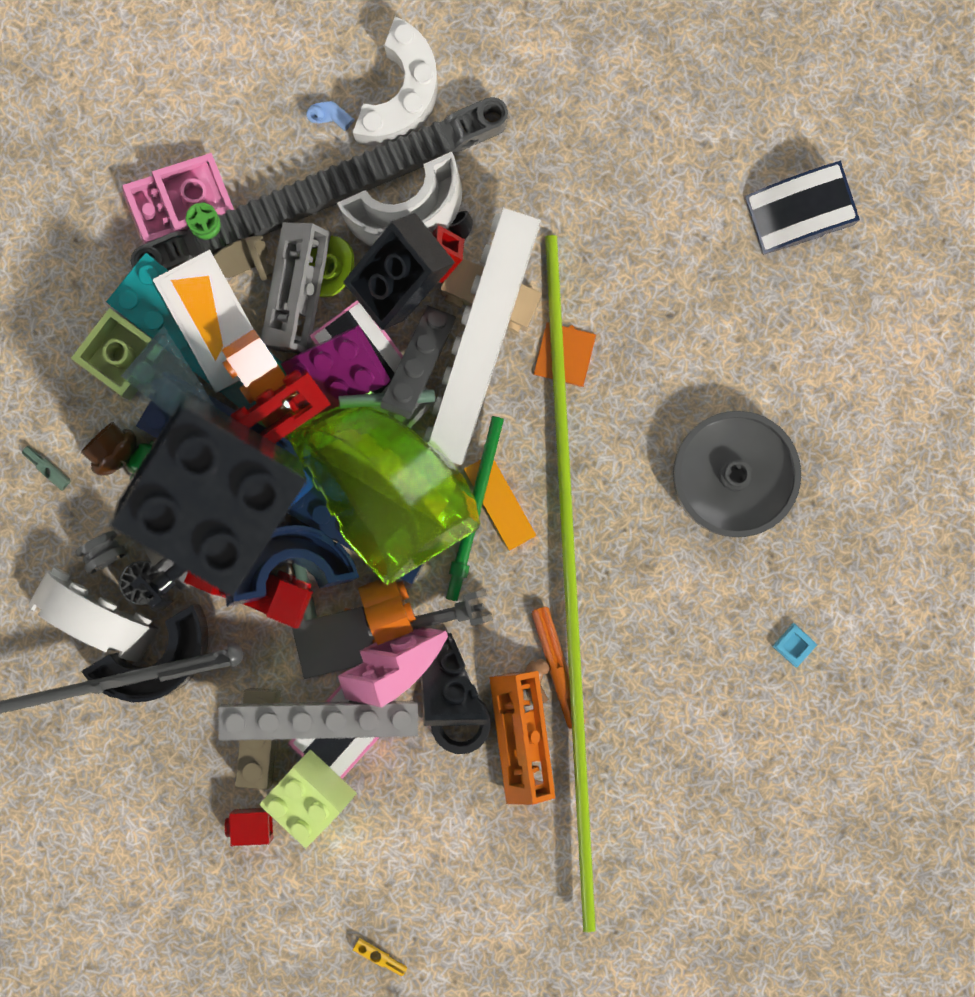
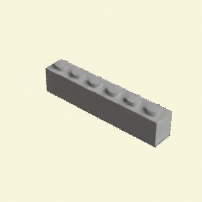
[219,701,418,740]

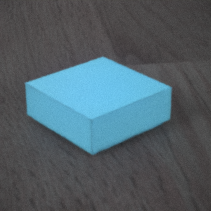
[772,623,818,668]

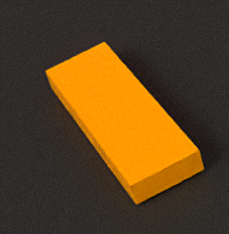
[464,459,537,551]

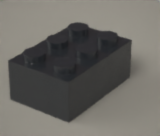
[343,213,455,330]

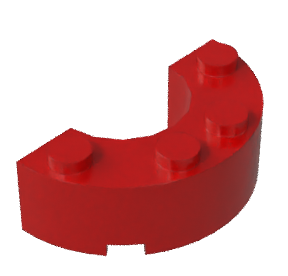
[184,570,313,629]

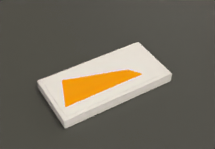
[153,250,253,393]

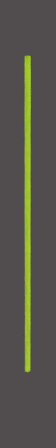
[545,235,596,932]

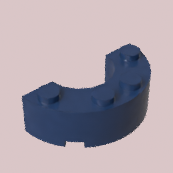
[225,525,359,607]

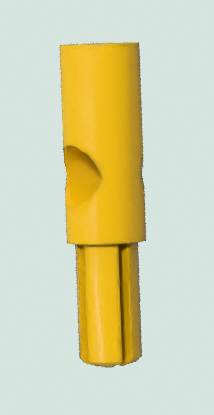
[352,938,407,977]

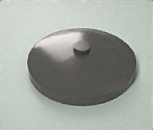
[673,411,801,538]

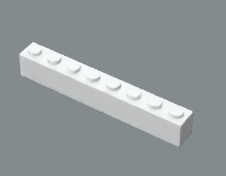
[423,208,541,465]

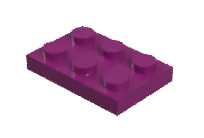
[281,325,391,418]

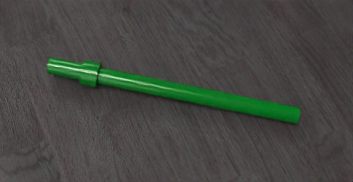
[446,416,504,601]

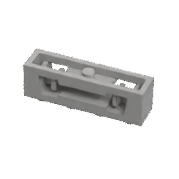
[261,222,331,353]

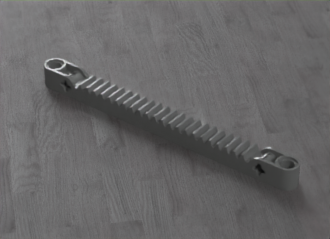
[130,97,508,271]

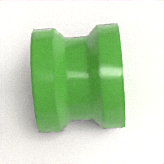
[186,202,221,240]

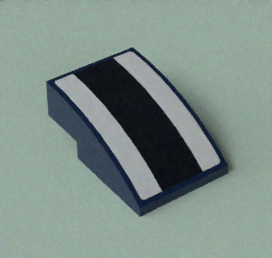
[745,160,860,255]

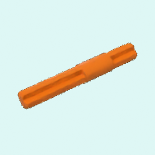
[531,606,585,729]

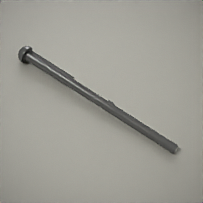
[0,642,244,714]

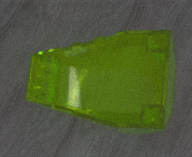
[287,406,480,585]

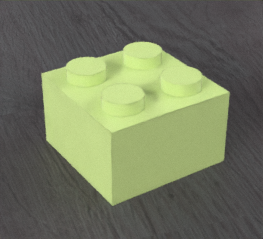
[71,308,168,401]
[259,749,357,849]

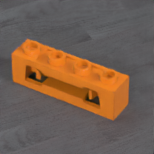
[489,671,555,805]

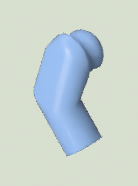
[306,101,354,131]

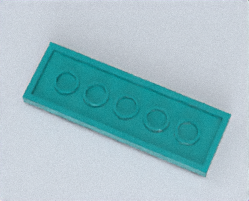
[106,253,287,410]

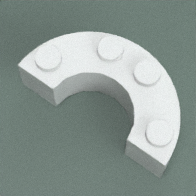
[353,17,438,146]
[337,152,462,246]
[28,567,158,662]

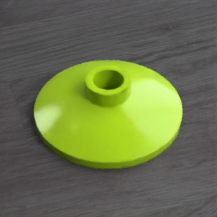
[309,236,354,298]

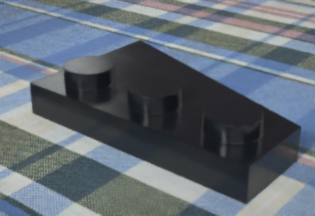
[421,633,489,726]

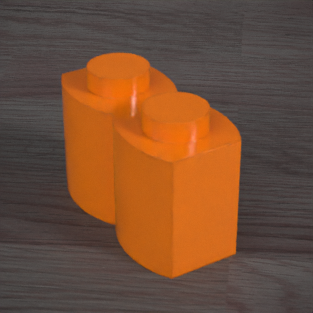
[358,574,416,645]

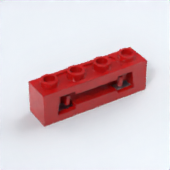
[230,369,331,443]

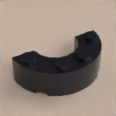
[81,604,208,703]

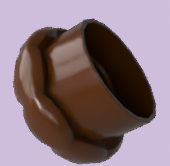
[80,422,137,476]

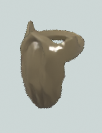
[213,235,274,281]

